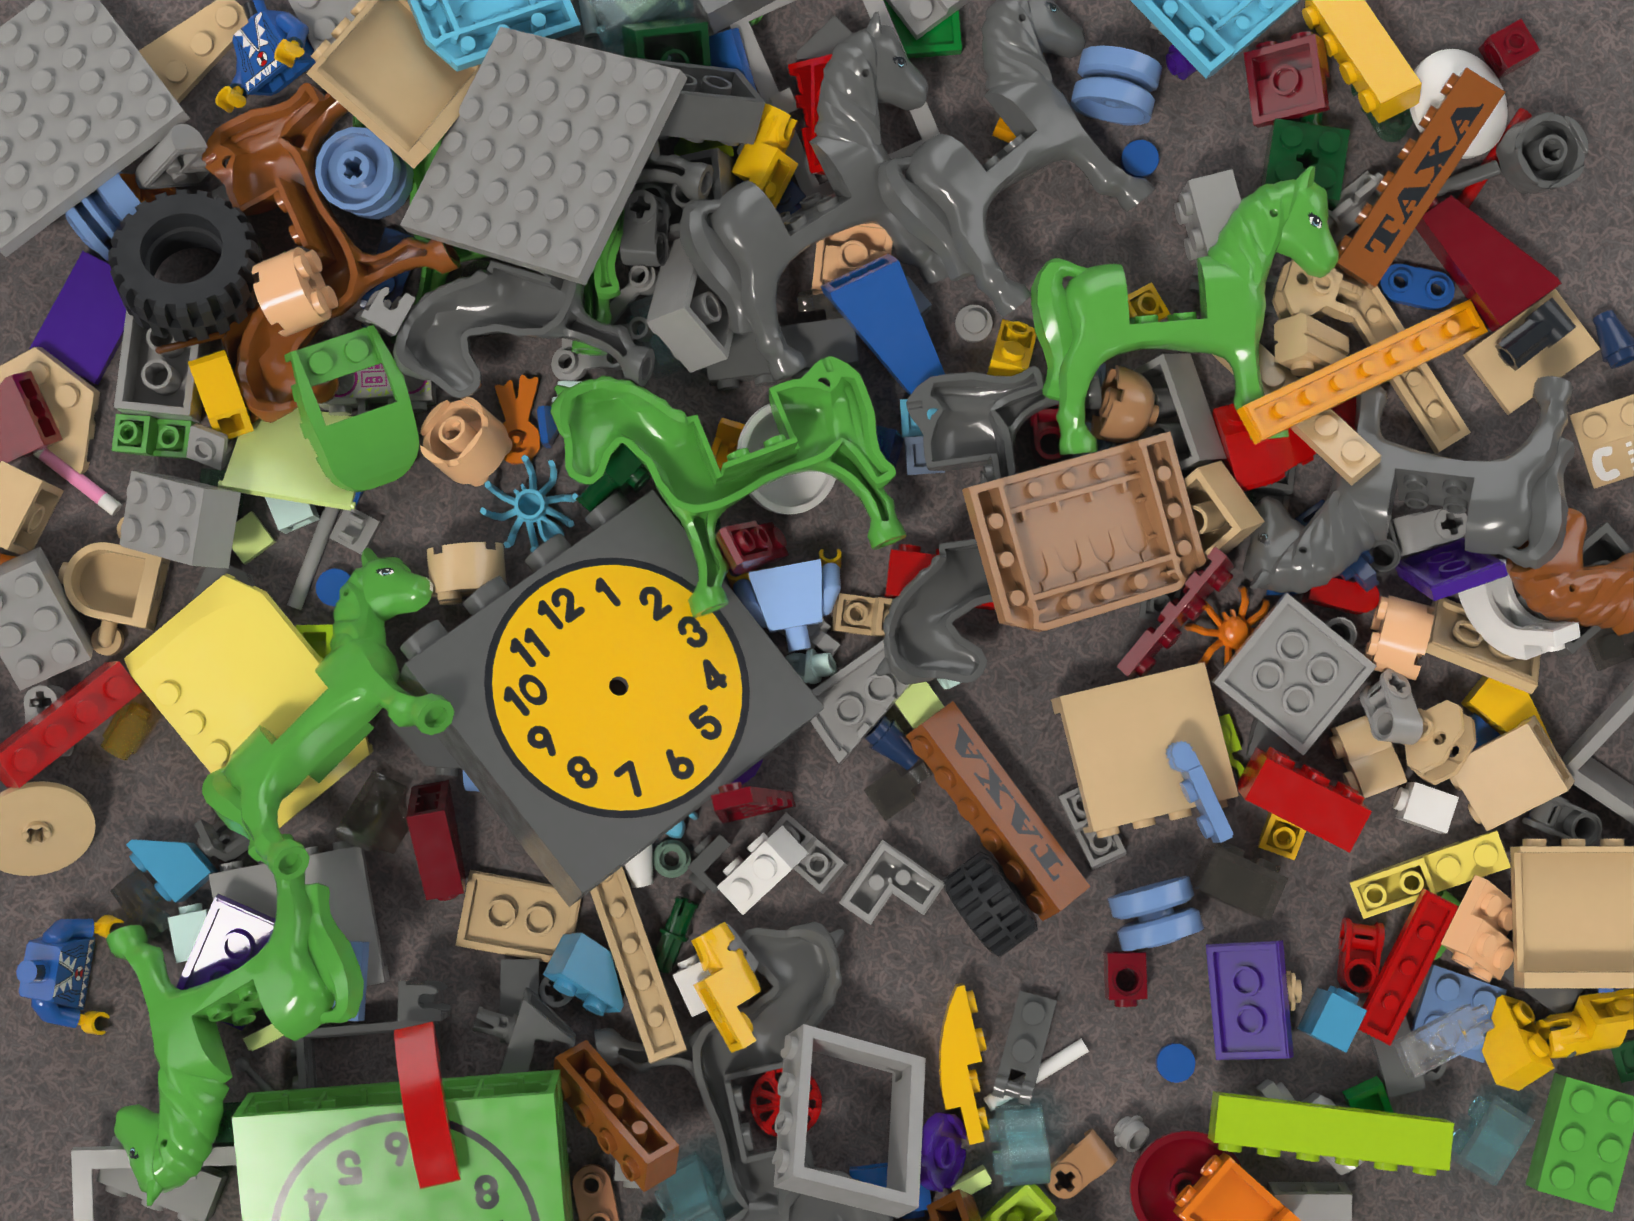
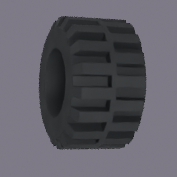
[943,851,1038,957]

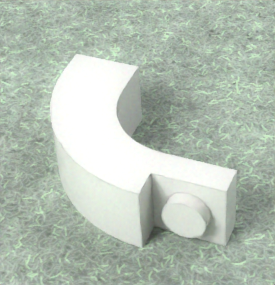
[1458,559,1580,660]

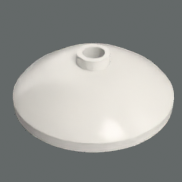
[1410,49,1508,159]
[737,404,836,514]

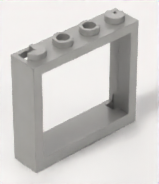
[1562,680,1634,825]
[772,1024,926,1218]

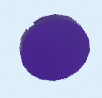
[920,1112,967,1192]

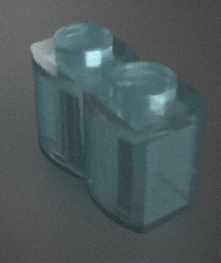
[988,1103,1051,1187]

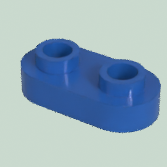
[1378,264,1455,311]

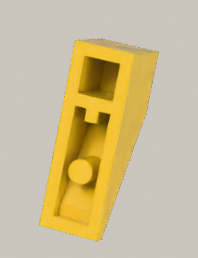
[1461,675,1554,746]

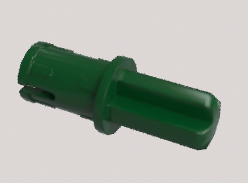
[654,896,699,973]

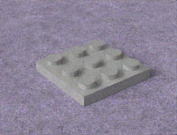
[1212,593,1377,756]

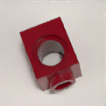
[1478,19,1540,79]
[1103,951,1148,1007]

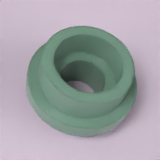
[653,840,691,878]

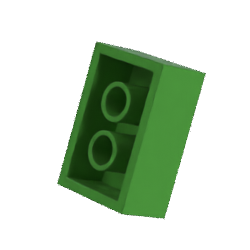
[1525,1073,1634,1213]

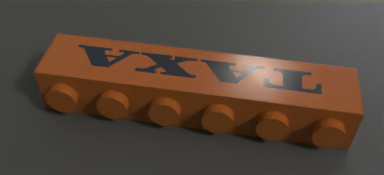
[1335,67,1505,290]
[906,701,1091,921]

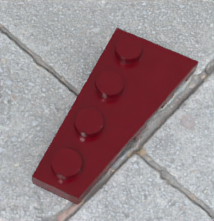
[711,782,796,824]

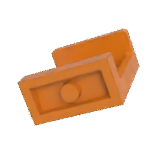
[1173,1152,1301,1221]

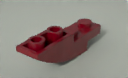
[716,521,789,574]

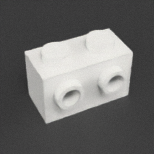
[717,825,809,915]

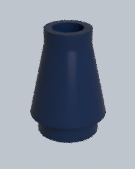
[1592,310,1634,369]
[864,716,920,770]

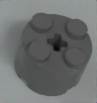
[1496,112,1588,194]

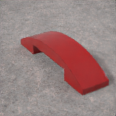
[394,1022,461,1189]

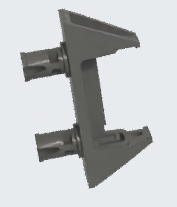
[472,987,576,1074]

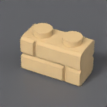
[1274,313,1349,376]

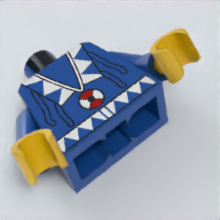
[215,0,316,113]
[16,915,124,1035]

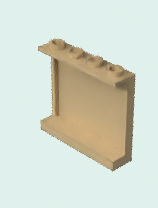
[306,0,481,169]
[1051,662,1239,838]
[1510,839,1634,988]

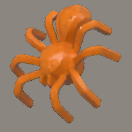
[1184,585,1270,666]

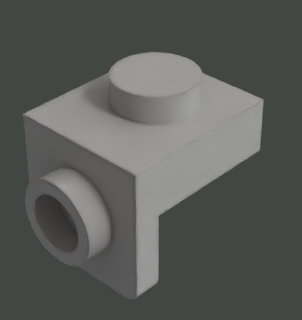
[186,423,238,471]

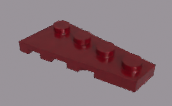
[1116,546,1235,679]

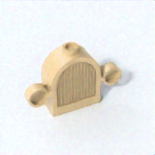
[58,517,170,656]

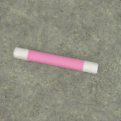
[33,448,123,516]

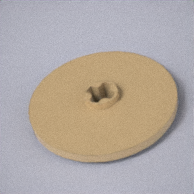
[0,781,96,876]

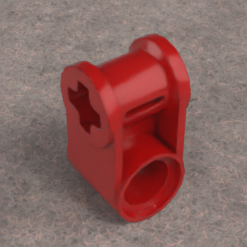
[1337,917,1385,993]

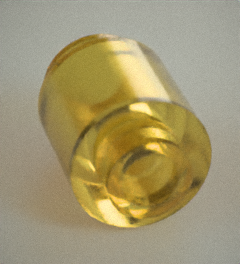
[100,701,155,761]

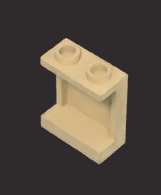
[1449,715,1575,831]

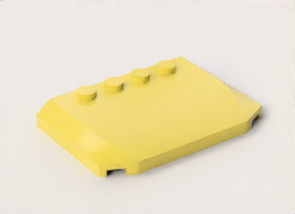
[124,574,373,829]

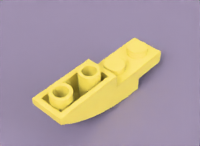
[1350,830,1511,919]

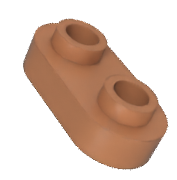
[573,1164,620,1221]

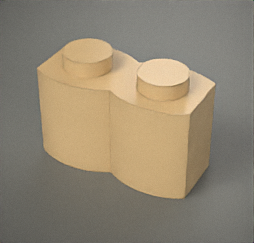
[1328,715,1407,798]

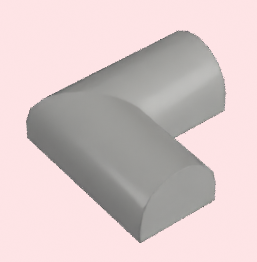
[135,123,212,190]
[839,840,944,925]

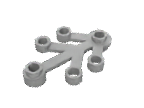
[551,266,659,381]

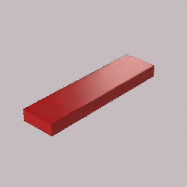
[1358,889,1459,1046]

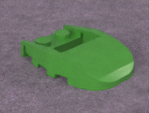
[284,324,419,492]

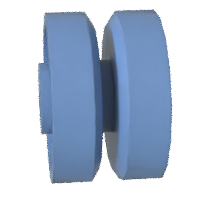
[1070,45,1162,126]
[315,127,414,219]
[1107,876,1204,951]

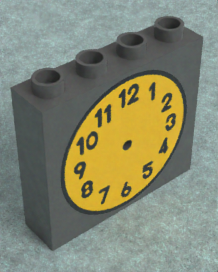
[397,490,824,907]

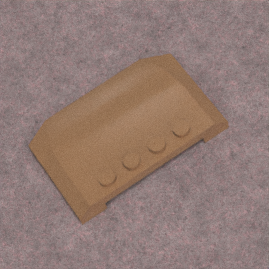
[962,432,1206,632]

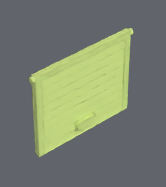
[218,408,356,511]

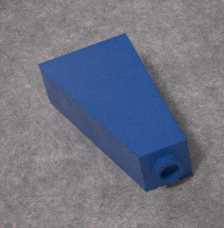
[820,254,945,395]

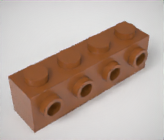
[554,1040,679,1192]

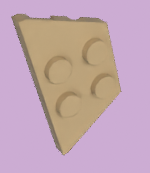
[0,347,100,474]

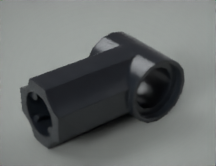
[1495,297,1576,371]

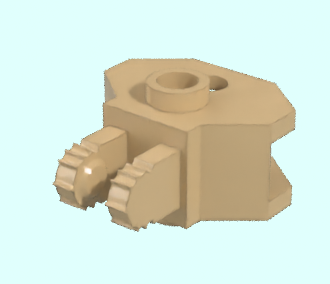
[1272,259,1364,323]
[1402,700,1477,785]

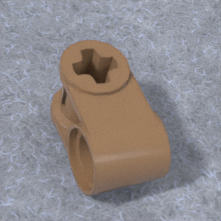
[1044,1128,1118,1199]

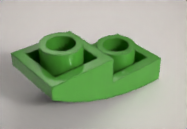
[112,414,199,460]

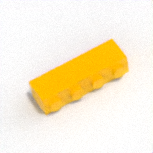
[1302,0,1422,123]

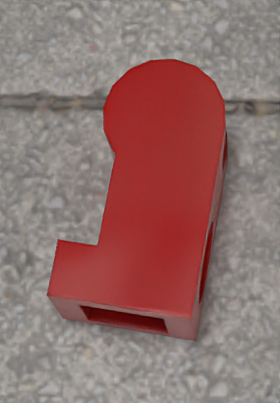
[1302,578,1380,614]

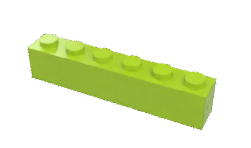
[1208,1091,1454,1176]

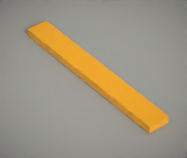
[1236,299,1488,445]

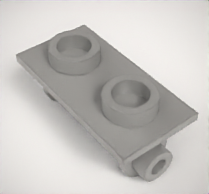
[1327,170,1383,244]

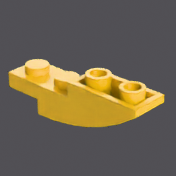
[939,983,989,1145]

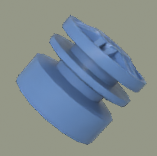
[65,171,141,261]

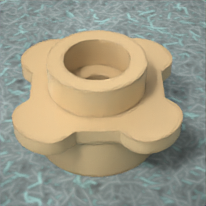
[1286,971,1302,1011]

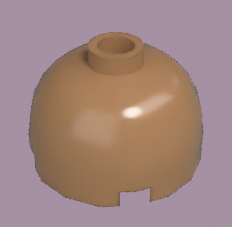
[1091,365,1159,443]

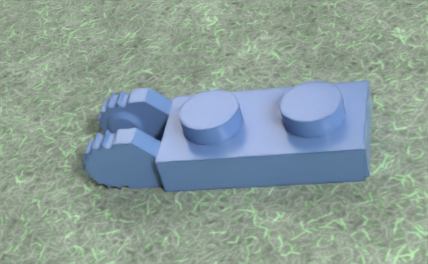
[1165,740,1234,843]

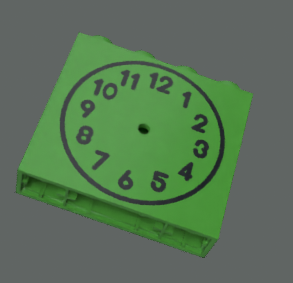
[232,1069,573,1221]

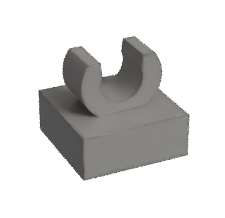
[329,509,381,555]

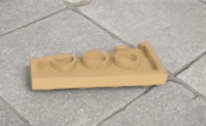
[139,0,248,103]

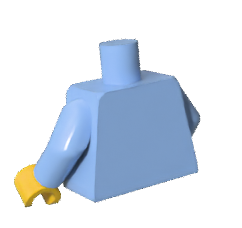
[726,549,842,652]

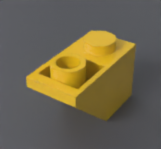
[986,319,1037,376]
[188,350,254,439]
[1482,995,1554,1091]

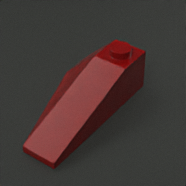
[1213,397,1356,492]

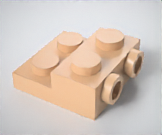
[812,223,893,290]
[1441,875,1514,983]

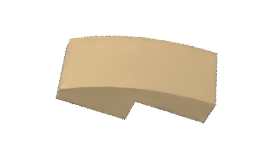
[831,593,893,637]

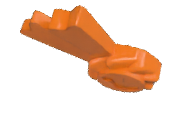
[495,375,541,465]

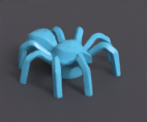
[480,455,578,552]

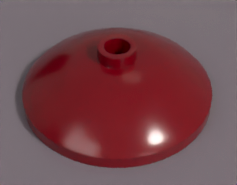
[1129,1130,1242,1221]

